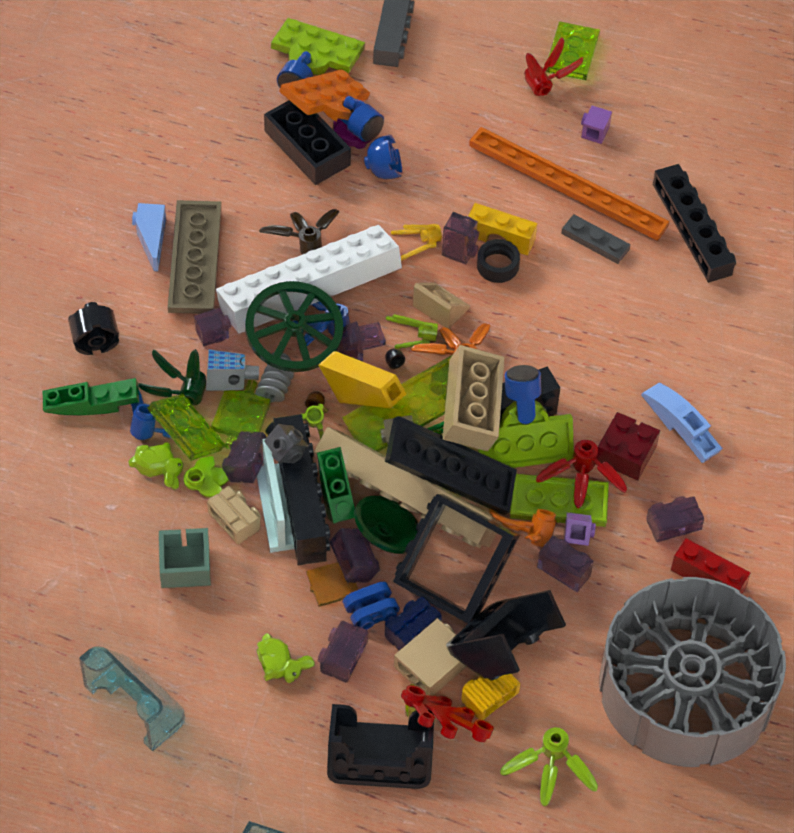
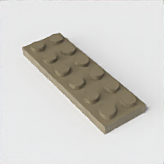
[168,200,222,314]

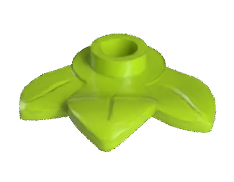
[184,456,231,498]

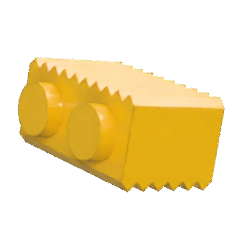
[461,674,521,720]

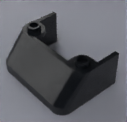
[446,590,566,681]

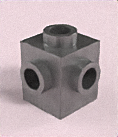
[264,424,309,464]

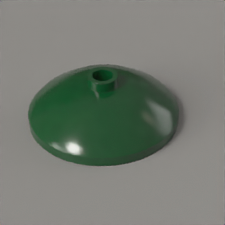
[354,495,418,554]

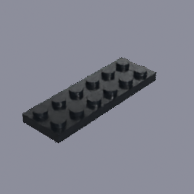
[385,416,517,515]

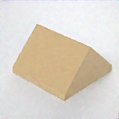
[413,282,470,329]

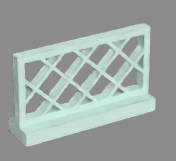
[255,439,294,553]

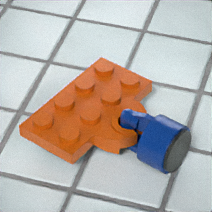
[279,69,384,142]

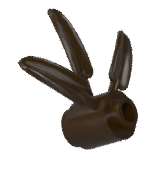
[259,209,339,255]

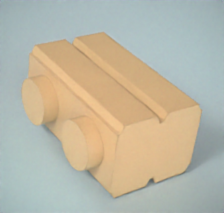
[207,486,261,544]

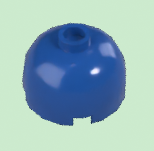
[364,135,402,180]

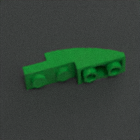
[42,378,139,416]

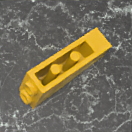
[318,351,406,408]

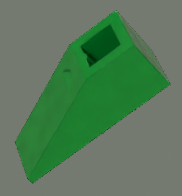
[317,447,355,523]

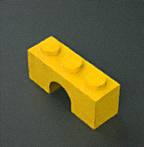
[466,203,538,256]

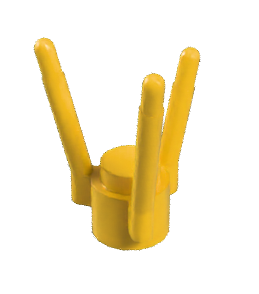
[391,224,442,261]

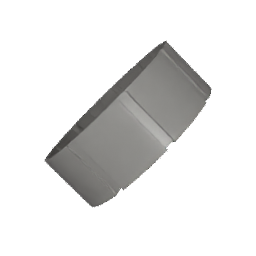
[599,577,786,767]

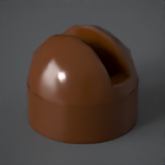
[305,391,325,408]

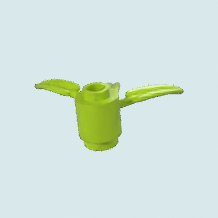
[500,727,598,806]

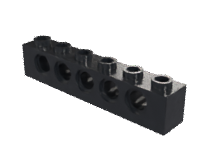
[653,164,736,283]

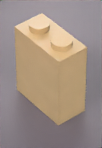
[394,618,467,696]

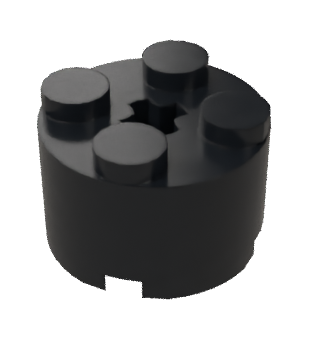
[68,302,119,355]

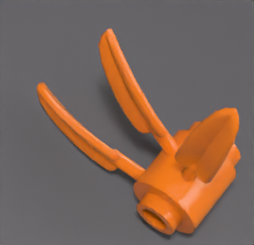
[411,323,491,355]
[489,509,557,547]

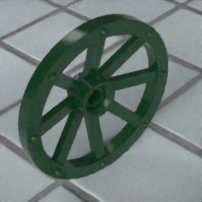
[245,281,343,372]

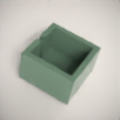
[159,528,211,588]

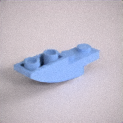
[641,382,723,463]

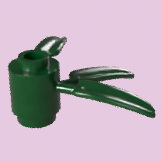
[139,349,207,405]

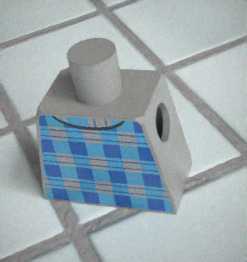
[206,349,259,391]

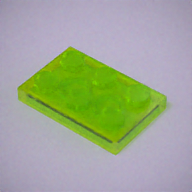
[546,21,600,80]
[147,394,225,461]

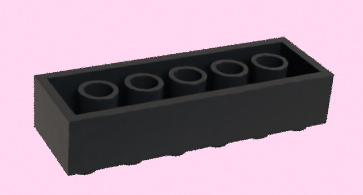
[273,414,330,565]

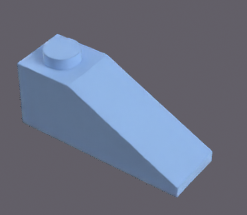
[132,203,166,272]

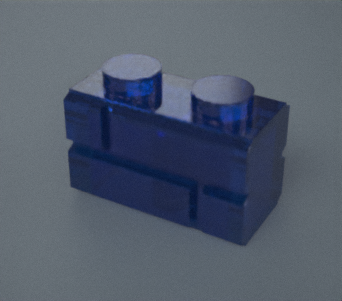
[385,596,442,651]

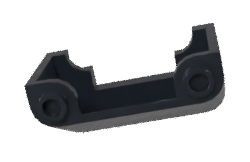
[327,704,434,789]

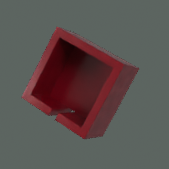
[597,412,660,481]

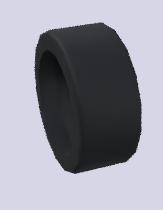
[477,239,520,283]

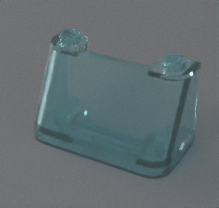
[79,646,185,751]

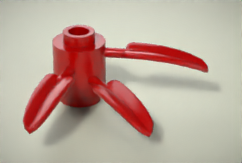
[524,37,583,96]
[536,440,627,508]

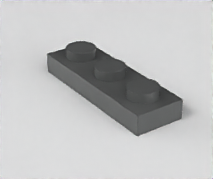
[561,214,631,264]

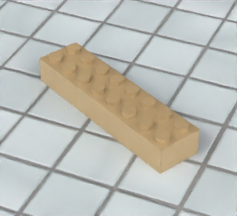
[314,427,502,548]

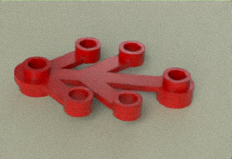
[401,685,494,742]

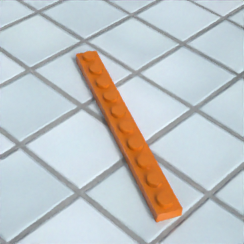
[469,127,670,241]

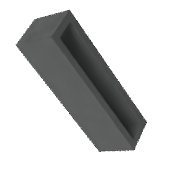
[373,0,415,67]

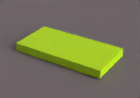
[510,474,609,527]

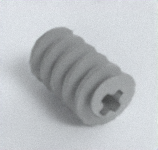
[255,352,294,403]

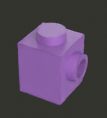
[581,106,612,144]
[564,512,596,546]

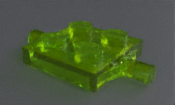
[211,380,270,450]

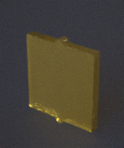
[306,559,358,607]

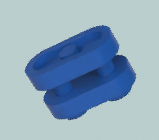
[342,582,400,630]

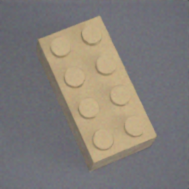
[443,345,504,451]

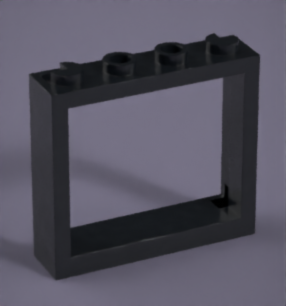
[393,494,520,624]

